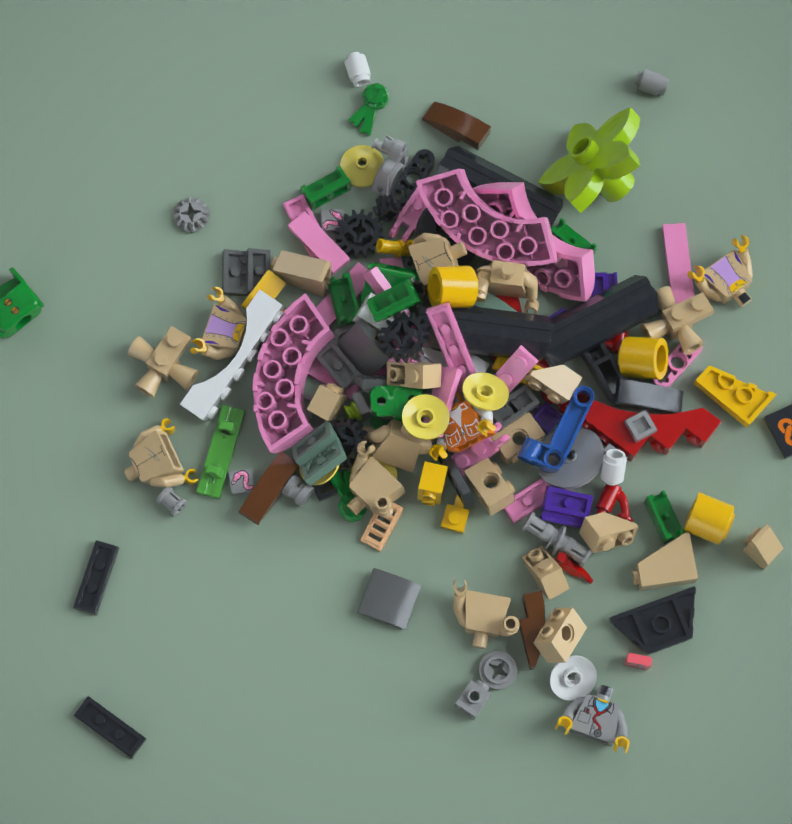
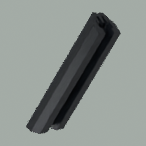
[438,146,563,227]
[544,275,659,367]
[417,300,553,362]

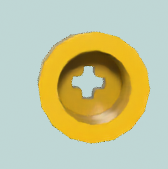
[427,266,478,308]
[618,336,668,380]
[683,492,735,545]

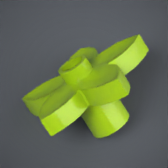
[538,107,640,213]

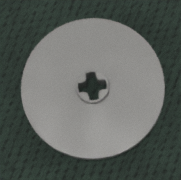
[536,427,605,489]

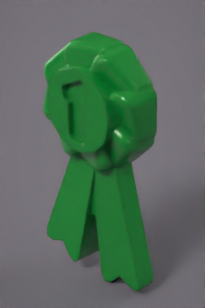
[349,83,390,136]
[330,470,367,522]

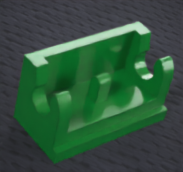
[300,166,351,211]
[551,218,597,255]
[327,272,359,328]
[366,278,421,322]
[644,490,684,545]

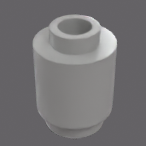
[635,68,669,96]

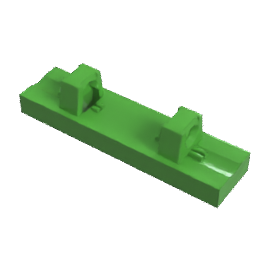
[197,405,245,500]

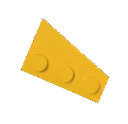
[693,365,777,428]

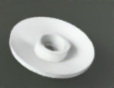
[550,655,597,701]

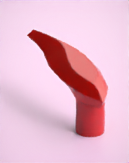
[554,552,593,584]

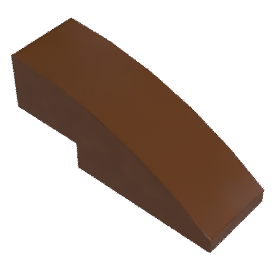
[422,101,491,151]
[239,452,299,525]
[519,590,545,670]

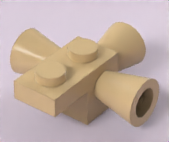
[641,286,714,355]
[128,326,199,398]

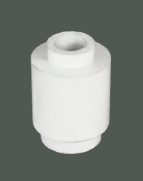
[344,52,371,87]
[600,449,627,485]

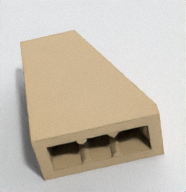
[270,250,332,297]
[632,532,698,591]

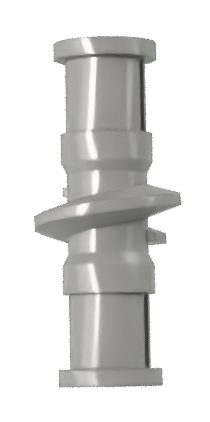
[521,512,592,567]

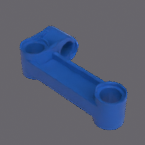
[517,386,594,473]

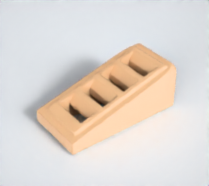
[360,502,403,552]

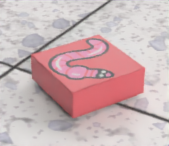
[624,653,652,670]

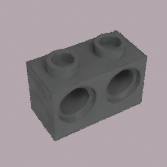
[492,384,540,432]

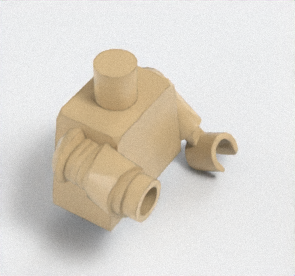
[476,260,539,314]
[362,419,436,473]
[347,440,406,518]
[453,579,520,649]

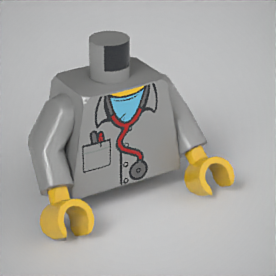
[555,685,630,753]

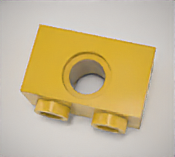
[417,461,448,506]

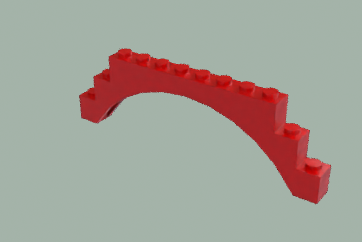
[487,295,722,462]

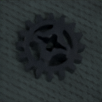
[335,209,384,259]
[379,311,431,363]
[332,417,369,468]

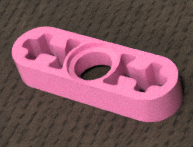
[652,344,703,388]

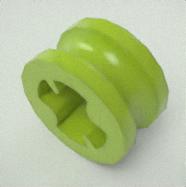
[343,401,362,421]

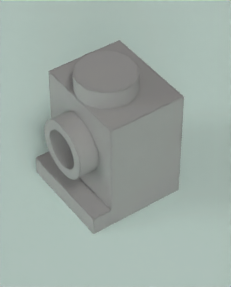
[454,680,491,720]

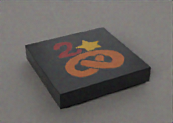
[764,405,792,459]

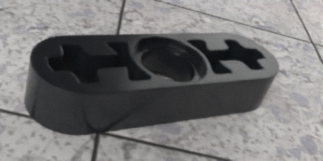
[391,149,435,207]

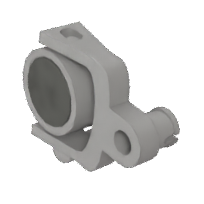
[370,135,409,196]

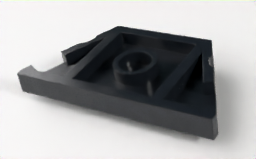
[609,586,696,656]

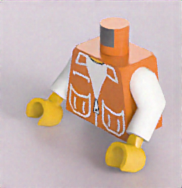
[429,393,496,461]

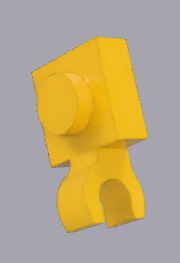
[441,494,470,534]

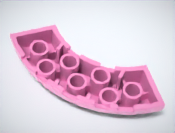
[416,168,557,266]
[473,182,595,302]
[253,293,335,454]

